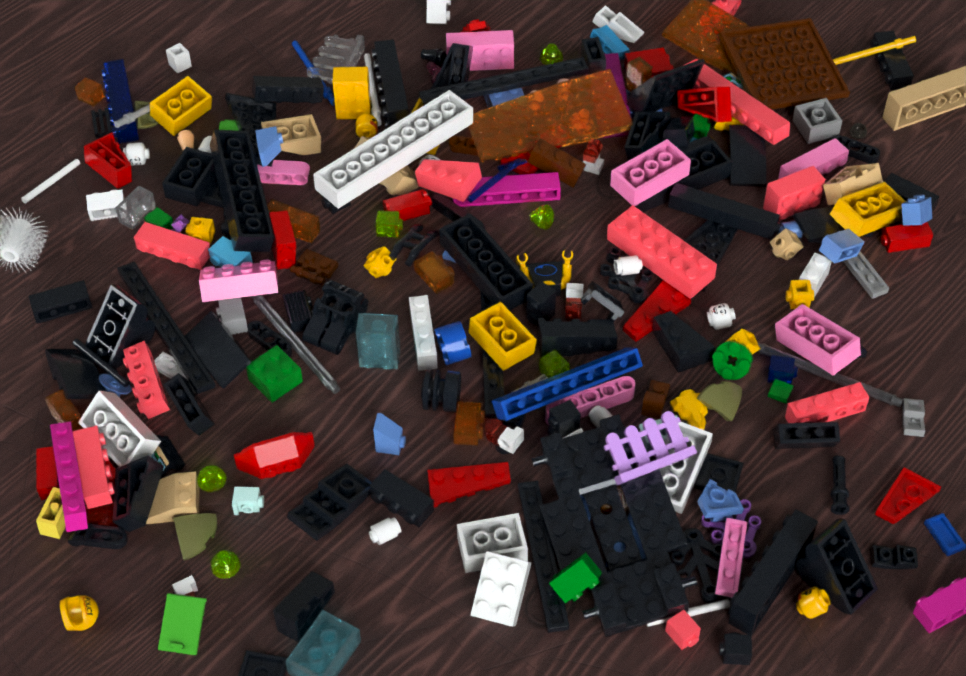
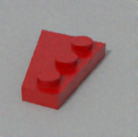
[875,467,941,525]

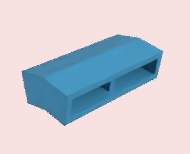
[590,25,629,60]

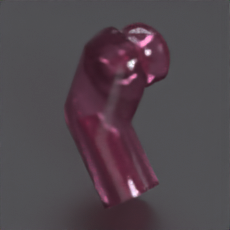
[426,62,441,84]

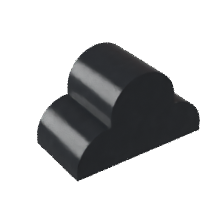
[85,284,155,369]
[796,518,878,615]

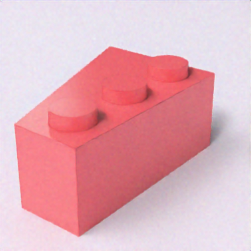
[415,159,482,202]

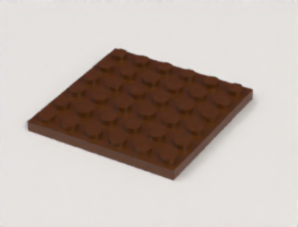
[719,18,850,110]

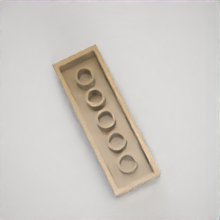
[882,65,966,131]

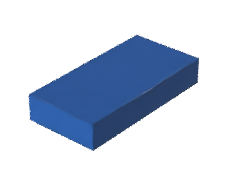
[924,513,966,557]

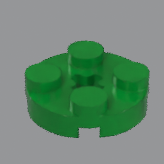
[712,340,753,380]

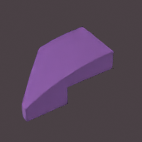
[171,214,190,233]

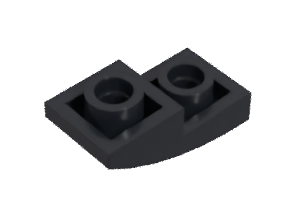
[870,544,918,570]

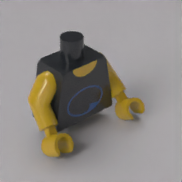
[516,250,573,296]

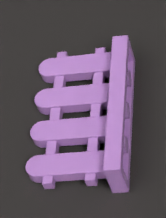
[604,411,697,485]

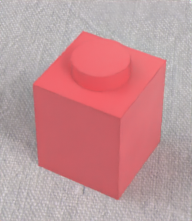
[665,610,701,650]

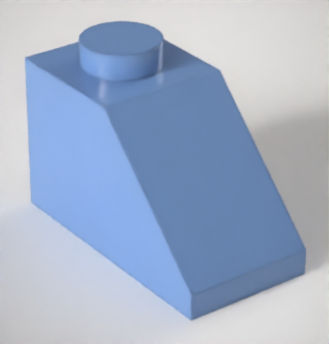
[255,126,283,167]
[373,413,406,455]

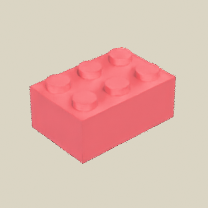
[763,165,826,220]

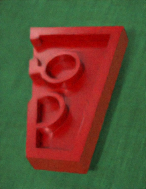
[461,19,491,32]

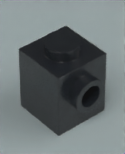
[719,632,752,665]

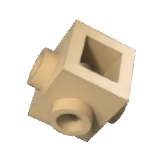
[770,228,804,261]

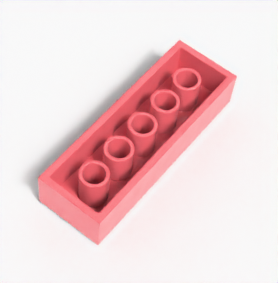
[607,205,717,299]

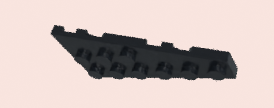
[225,93,277,167]
[683,199,738,292]

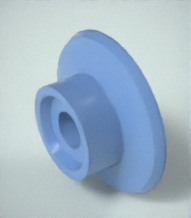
[99,374,132,398]

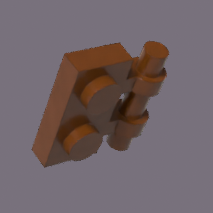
[290,249,338,285]

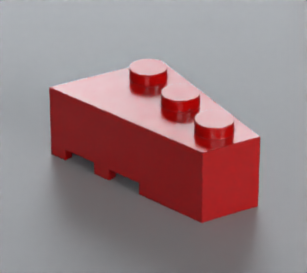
[677,87,732,122]
[84,132,132,189]

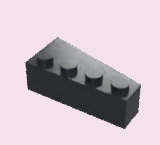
[537,318,618,360]

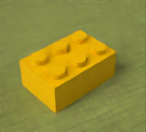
[333,67,371,119]
[150,76,212,136]
[468,302,537,371]

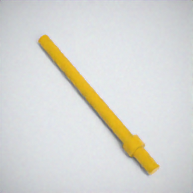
[833,36,916,65]

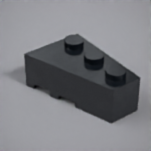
[430,43,473,89]
[624,111,671,161]
[652,311,715,373]
[113,455,164,532]
[273,571,335,643]

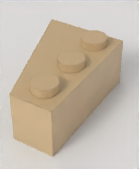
[823,163,883,205]

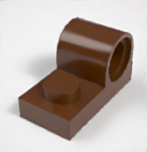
[641,380,670,419]

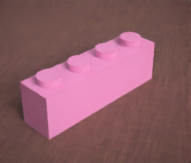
[778,138,849,179]

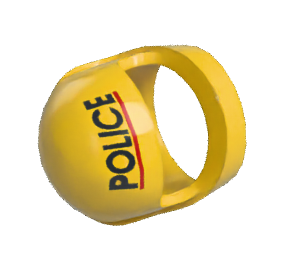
[60,595,99,631]

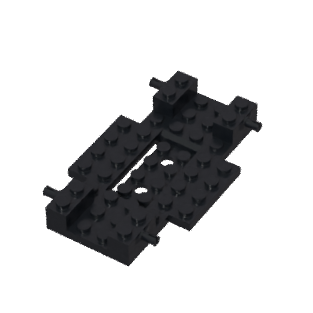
[531,414,697,637]

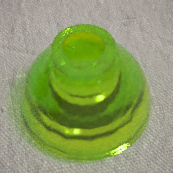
[540,43,563,65]
[530,204,554,230]
[197,465,226,492]
[211,550,240,579]

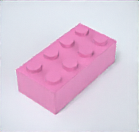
[446,30,514,71]
[610,139,691,206]
[199,259,278,302]
[775,304,861,375]

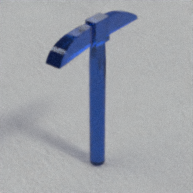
[467,158,527,203]

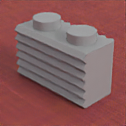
[216,297,248,335]

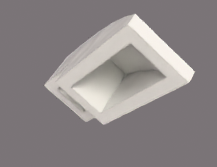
[592,5,645,43]

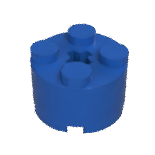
[434,321,472,365]

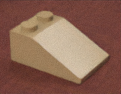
[261,114,321,155]
[146,471,200,524]

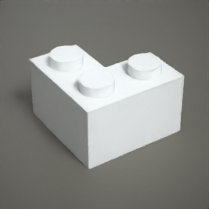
[427,0,451,25]

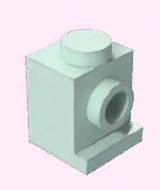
[232,487,264,515]

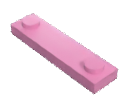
[715,518,747,597]

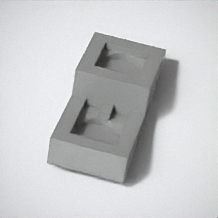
[903,398,925,437]

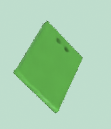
[158,593,207,655]

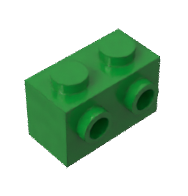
[549,552,602,604]

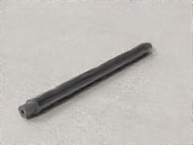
[251,295,340,394]
[757,342,903,407]

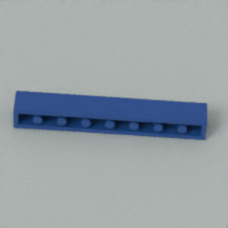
[492,347,643,421]

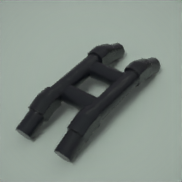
[389,224,439,267]

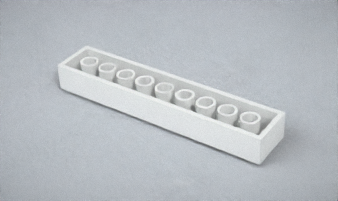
[314,90,473,209]

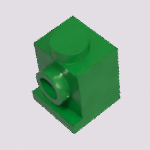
[693,114,711,139]

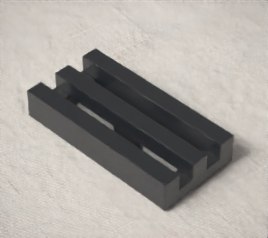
[91,108,113,138]

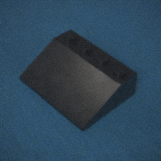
[627,59,705,113]

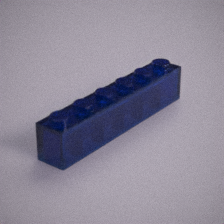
[101,59,139,144]

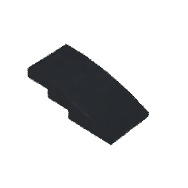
[729,125,767,187]
[793,207,874,243]
[184,311,251,389]
[45,349,106,399]
[287,464,372,541]

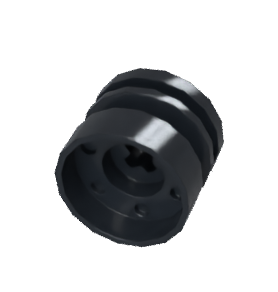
[421,369,461,413]

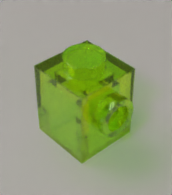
[376,211,403,237]
[539,350,570,378]

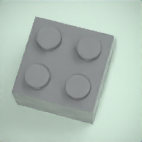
[793,98,842,144]

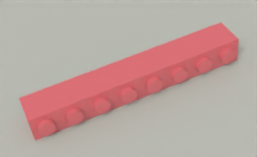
[683,59,790,145]

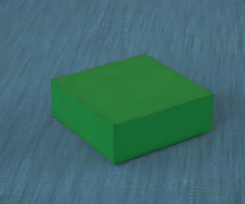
[768,379,794,404]

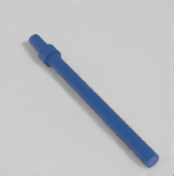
[292,41,335,106]

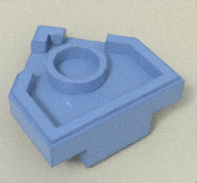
[697,479,744,522]

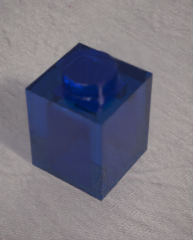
[767,355,798,384]

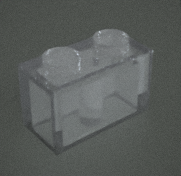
[115,186,156,230]

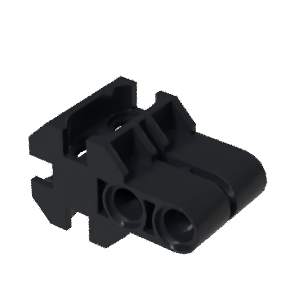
[302,280,369,355]

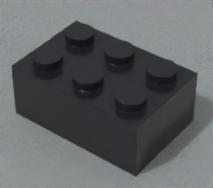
[162,147,216,207]

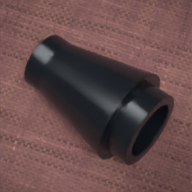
[421,49,447,65]

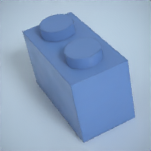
[901,194,932,226]
[819,229,865,264]

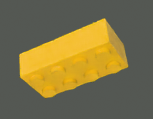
[830,182,906,237]

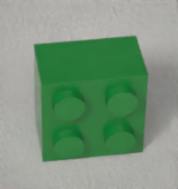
[246,345,303,403]

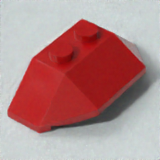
[234,432,315,479]

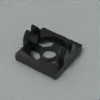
[580,281,624,322]

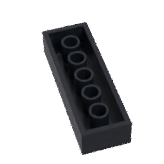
[372,39,409,129]
[635,140,732,212]
[439,214,533,311]
[728,509,818,635]

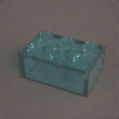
[356,313,401,370]
[285,610,361,676]

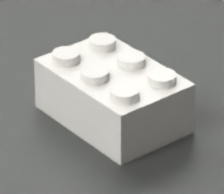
[457,513,528,573]
[471,551,531,627]

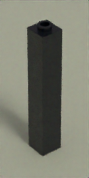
[668,183,781,240]

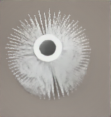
[0,207,48,273]

